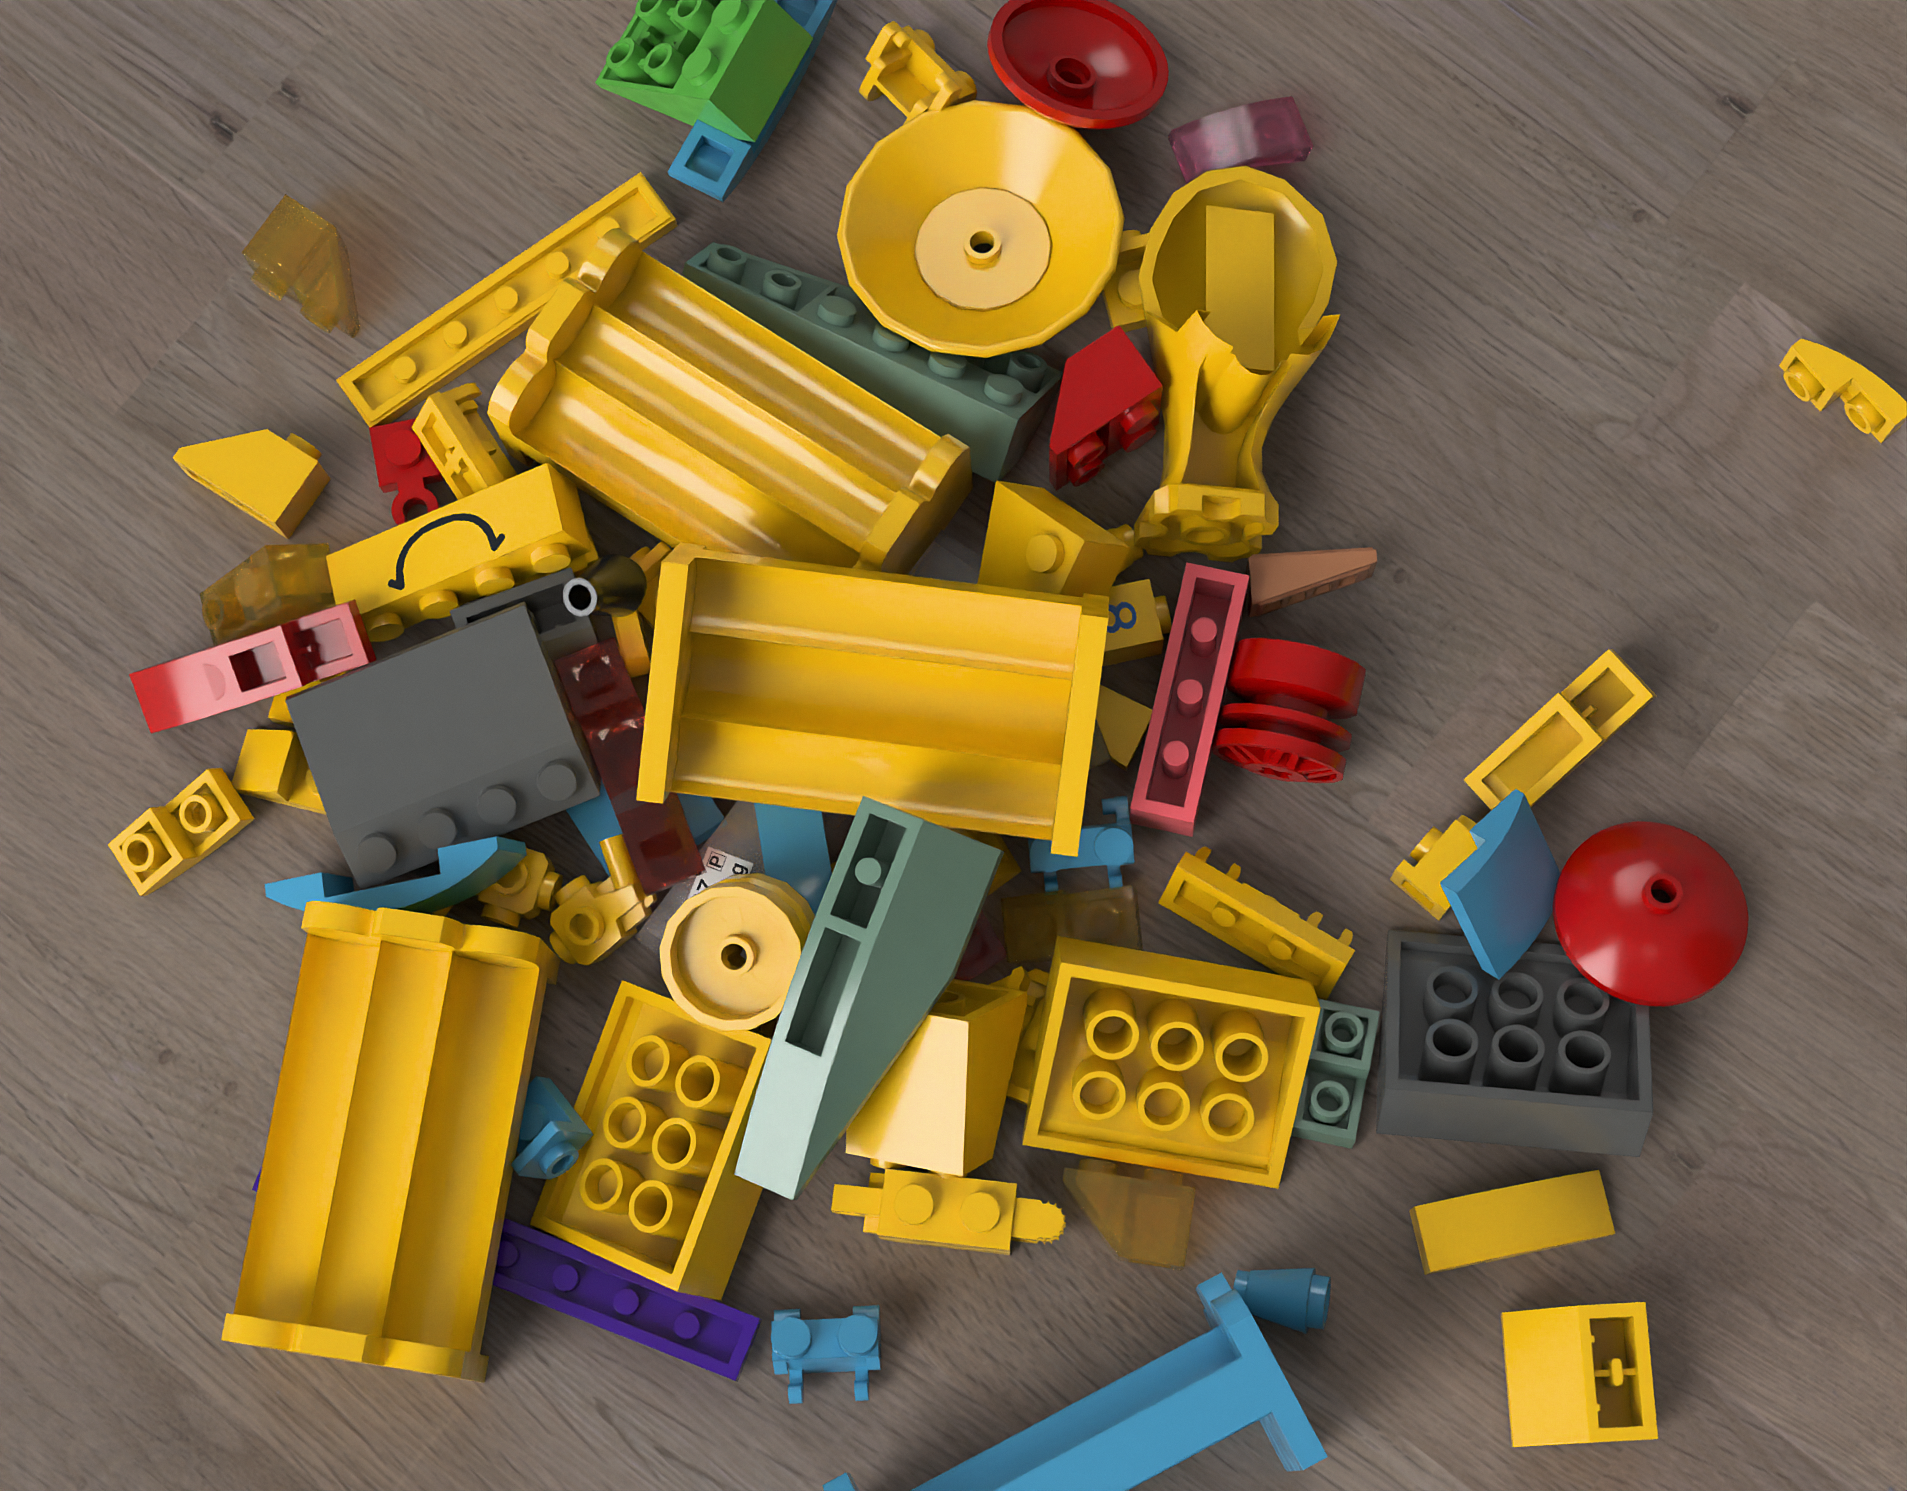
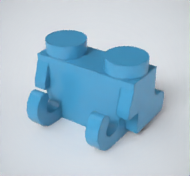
[1027,795,1135,896]
[771,1305,881,1404]

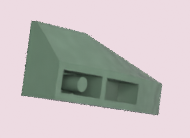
[682,242,1063,483]
[734,796,1005,1200]

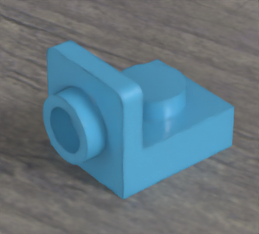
[511,1076,594,1180]

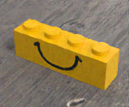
[326,463,592,642]

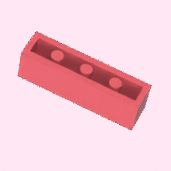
[1130,562,1250,837]

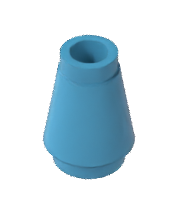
[1233,1268,1331,1334]

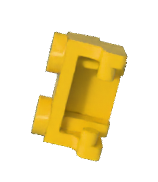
[859,21,977,125]

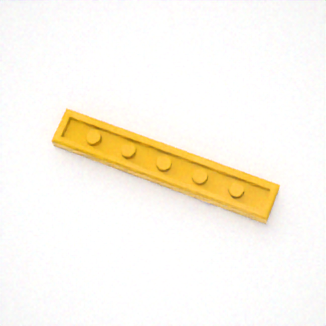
[336,172,678,428]

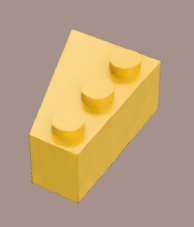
[977,480,1131,597]

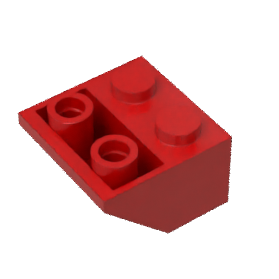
[1049,325,1163,491]

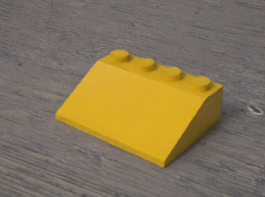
[1022,936,1321,1189]
[530,980,773,1300]

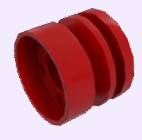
[1212,638,1366,783]

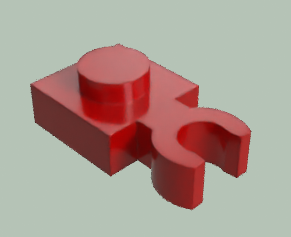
[369,418,445,526]

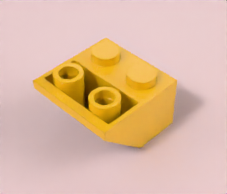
[1501,1302,1658,1447]

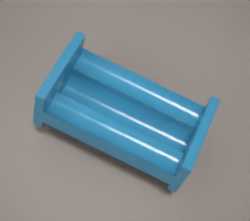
[822,1272,1328,1491]

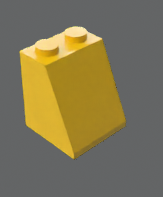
[845,979,1027,1179]

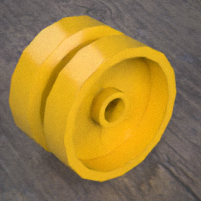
[659,873,815,1031]

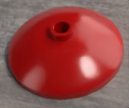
[987,0,1169,129]
[1553,821,1749,1007]

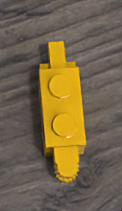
[831,1169,1066,1255]

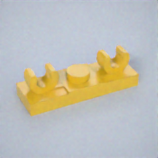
[1158,846,1355,1000]

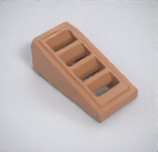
[1245,547,1377,617]

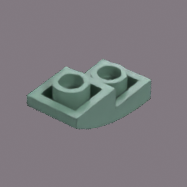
[1291,999,1380,1149]

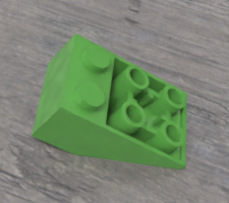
[595,0,814,142]

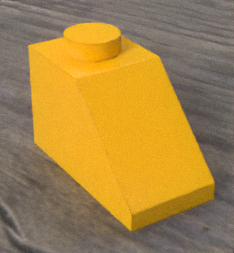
[173,429,331,539]

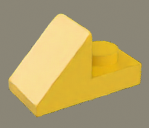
[232,729,326,815]

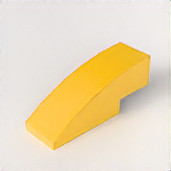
[1464,649,1657,810]
[1409,1170,1615,1275]

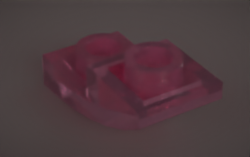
[1168,96,1314,184]

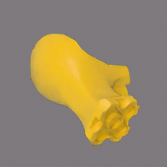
[1134,166,1340,562]

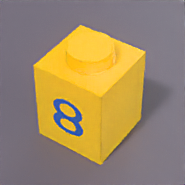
[1102,579,1172,667]

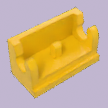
[411,383,518,500]

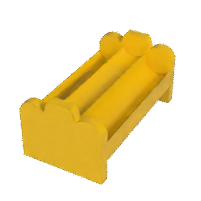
[487,228,973,576]
[636,542,1109,857]
[221,901,560,1383]

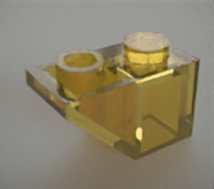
[241,194,360,338]
[199,543,336,646]
[1063,1159,1196,1271]

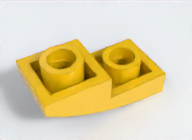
[1779,338,1907,443]
[108,768,255,896]

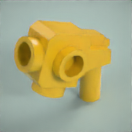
[549,834,657,965]
[433,848,563,928]

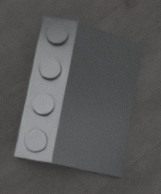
[285,601,601,890]
[1376,930,1653,1157]

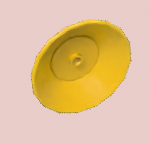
[837,100,1125,358]

